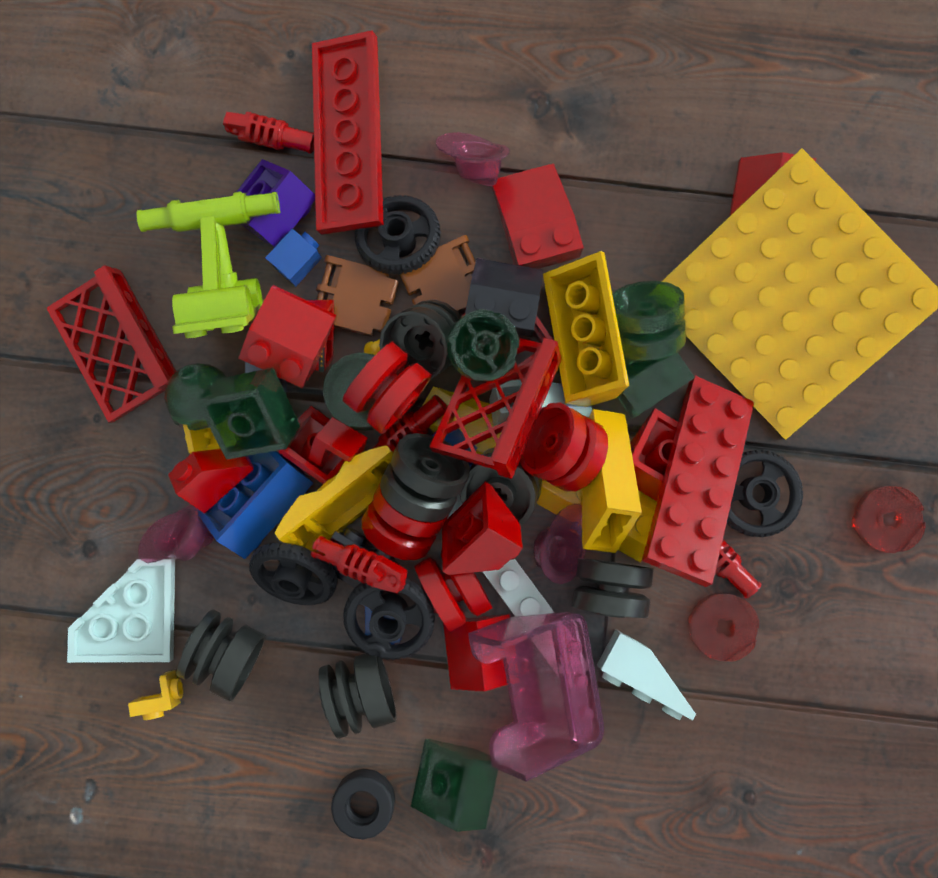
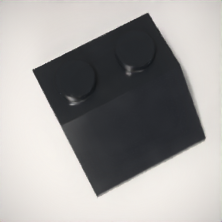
[464,258,543,337]

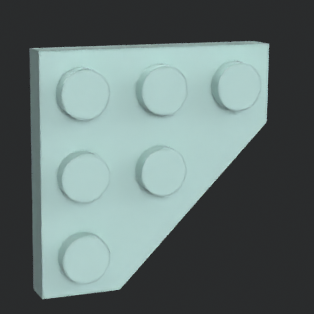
[67,559,175,663]

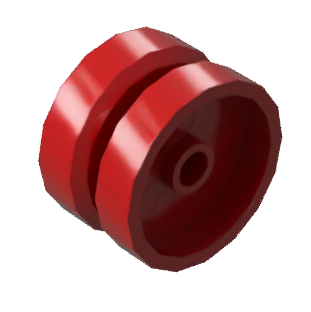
[342,342,432,434]
[520,402,608,492]
[362,482,449,560]
[414,550,493,632]

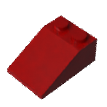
[491,163,584,269]

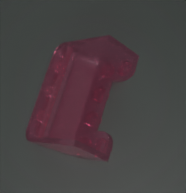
[468,612,604,782]

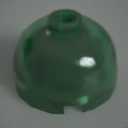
[446,309,519,381]
[164,363,236,430]

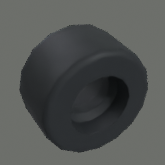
[331,769,395,840]

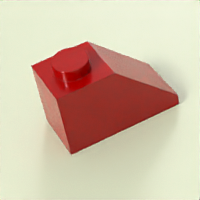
[168,447,254,514]

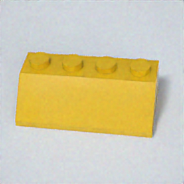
[543,251,629,407]

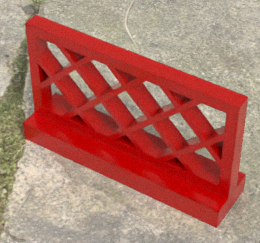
[46,265,183,423]
[430,329,562,479]

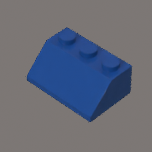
[193,434,313,559]

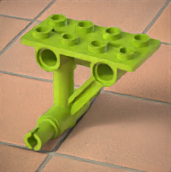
[137,191,280,338]

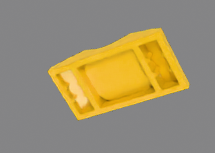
[275,445,393,551]

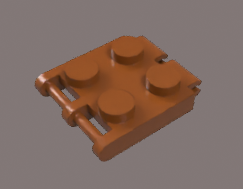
[400,235,476,312]
[316,255,399,337]

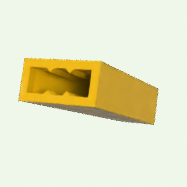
[582,409,642,553]

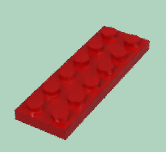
[312,30,384,235]
[642,376,754,587]

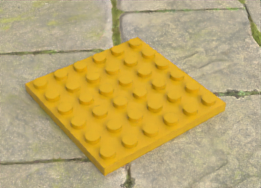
[648,148,938,440]

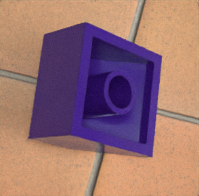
[236,159,315,248]

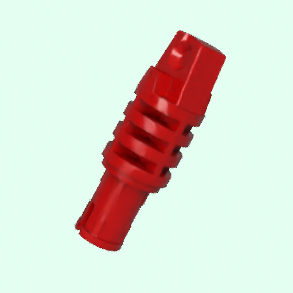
[223,112,314,154]
[372,394,448,453]
[311,536,408,593]
[715,539,762,599]

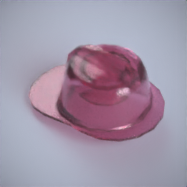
[436,132,510,186]
[533,504,588,584]
[138,505,213,563]

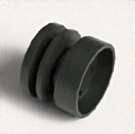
[379,300,468,379]
[176,609,265,702]
[318,653,397,739]

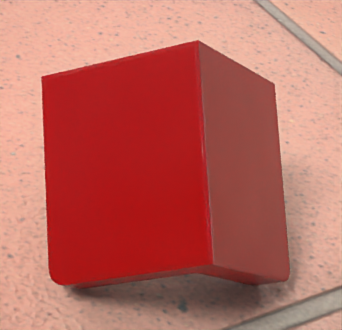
[308,417,368,466]

